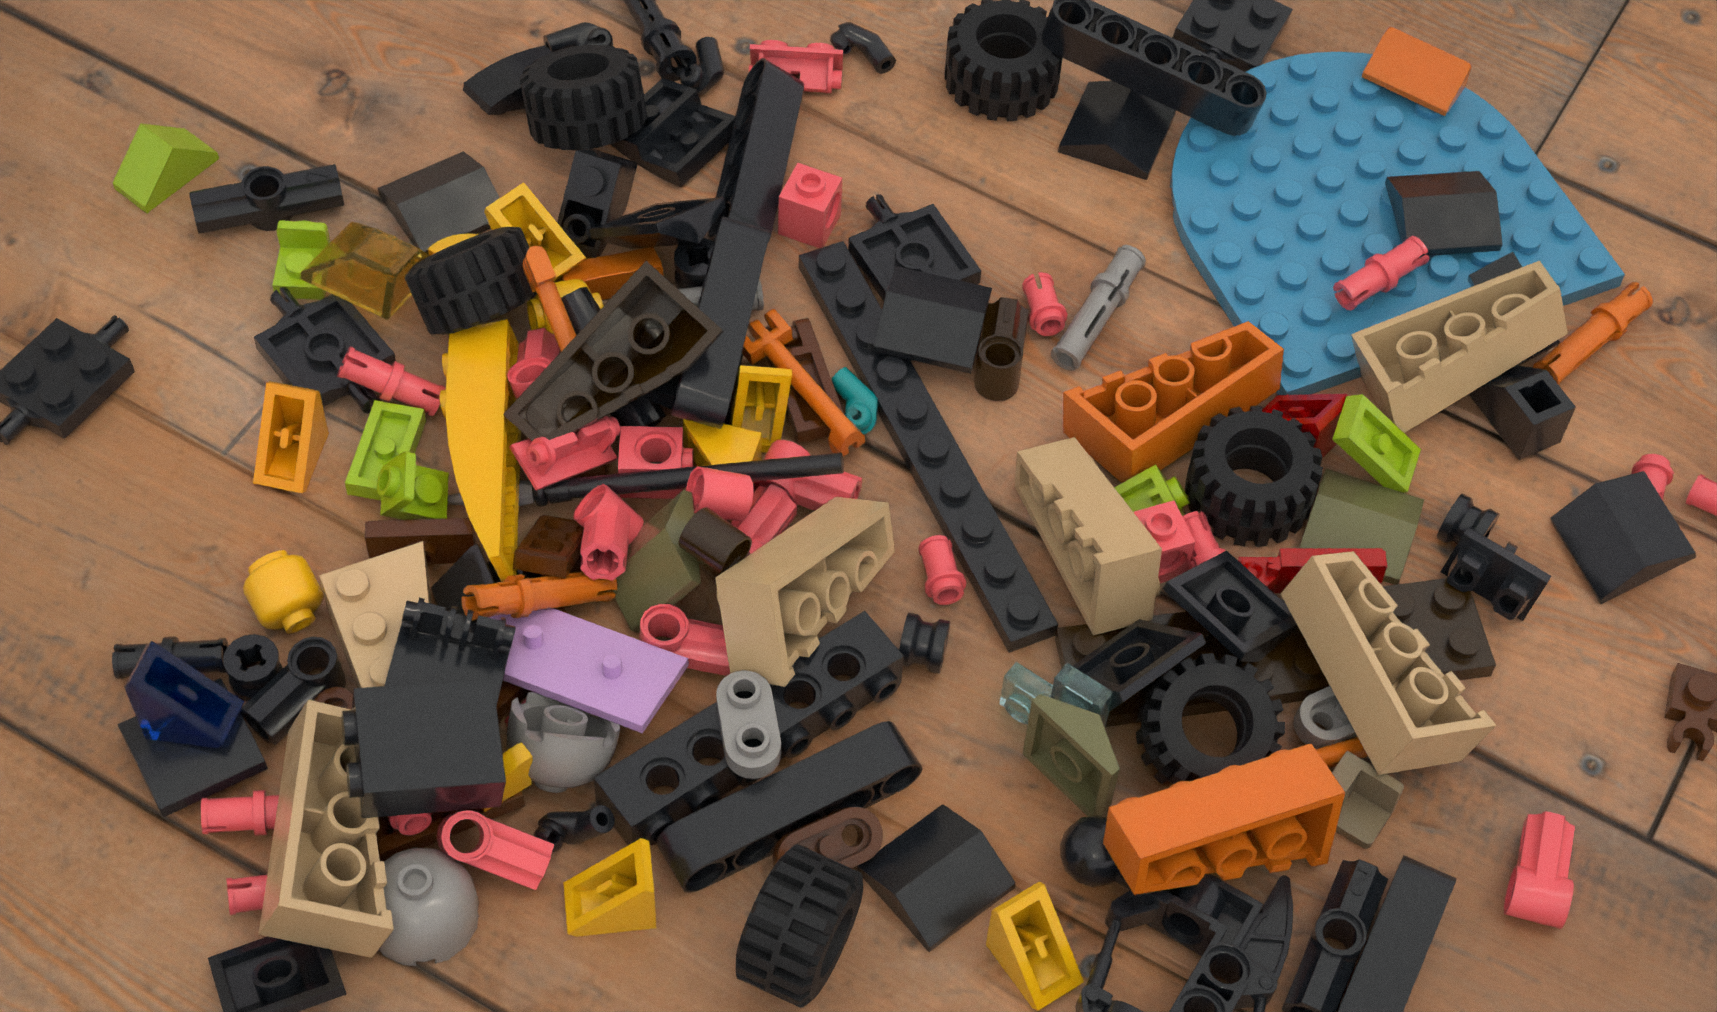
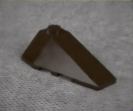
[503,261,724,441]

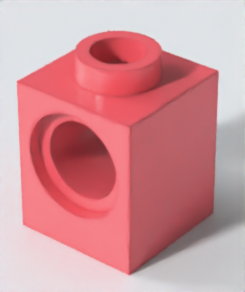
[778,163,843,248]
[618,426,693,499]
[1134,500,1195,583]

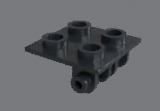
[384,597,516,706]

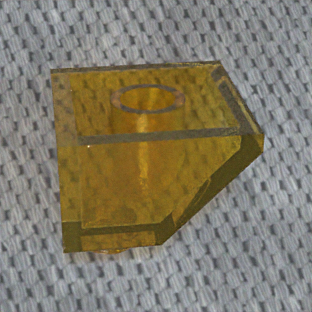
[300,221,430,320]

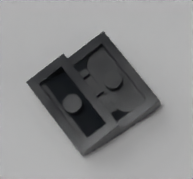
[610,78,735,187]
[117,678,268,817]

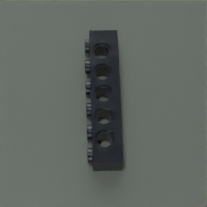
[594,611,904,845]

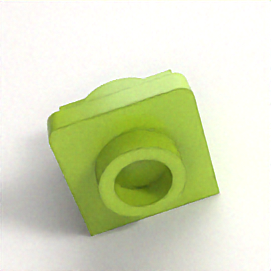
[272,220,333,300]
[377,451,449,520]
[1114,464,1190,516]

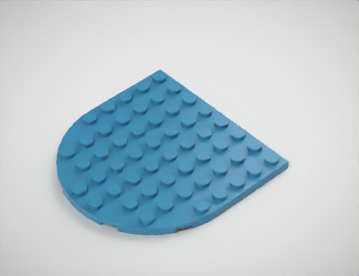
[1170,52,1625,395]

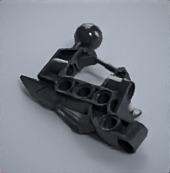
[1060,815,1293,1012]

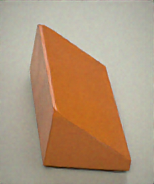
[1362,27,1472,116]
[560,247,664,300]

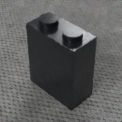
[342,679,506,818]

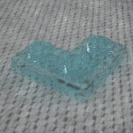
[999,662,1113,728]

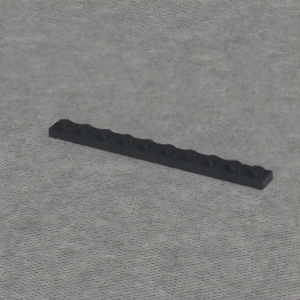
[798,241,1059,653]

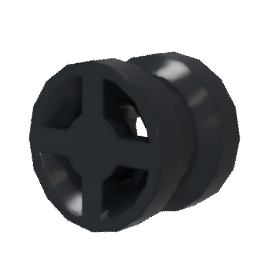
[674,238,714,289]
[1437,493,1500,544]
[899,612,951,674]
[223,634,283,702]

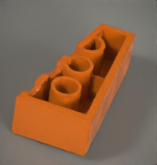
[1063,321,1284,483]
[1103,743,1345,895]

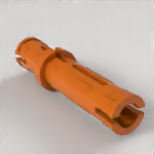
[1533,282,1653,385]
[462,572,617,620]

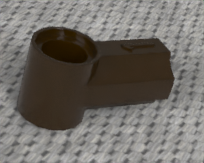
[974,297,1029,401]
[678,507,752,586]

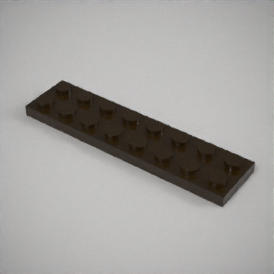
[1055,578,1496,727]

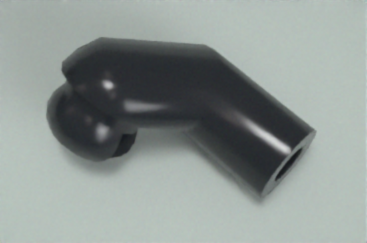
[543,22,613,52]
[830,22,896,74]
[679,37,724,95]
[533,805,615,852]

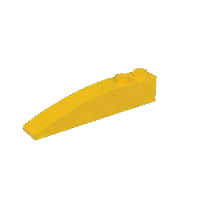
[440,319,521,582]

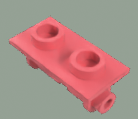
[749,40,843,93]
[510,416,620,491]

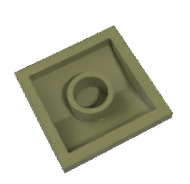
[1299,468,1425,585]
[611,490,701,633]
[1022,694,1120,818]

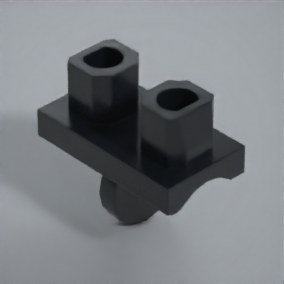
[1440,527,1551,621]

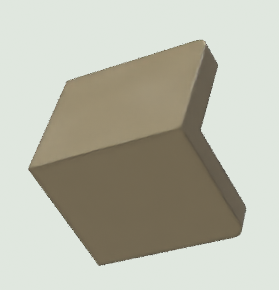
[1332,751,1404,849]

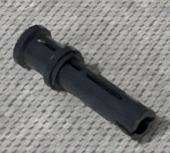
[623,0,697,81]

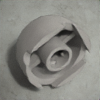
[506,692,620,793]
[379,848,479,966]

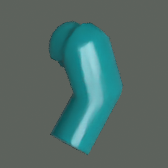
[831,367,878,434]

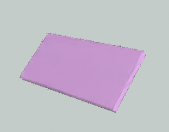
[488,608,689,734]

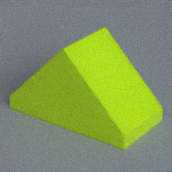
[113,123,219,213]

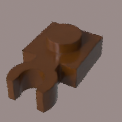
[1664,663,1717,761]

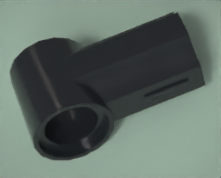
[239,636,346,745]

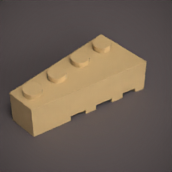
[1351,260,1568,433]
[1014,437,1162,636]
[715,497,895,687]
[319,541,431,688]
[1281,551,1496,775]
[259,700,394,958]

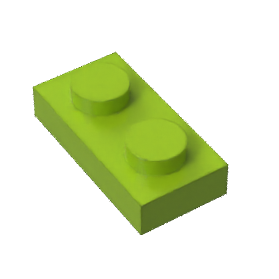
[1332,394,1421,493]
[345,400,426,501]

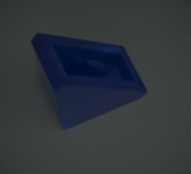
[124,641,244,748]

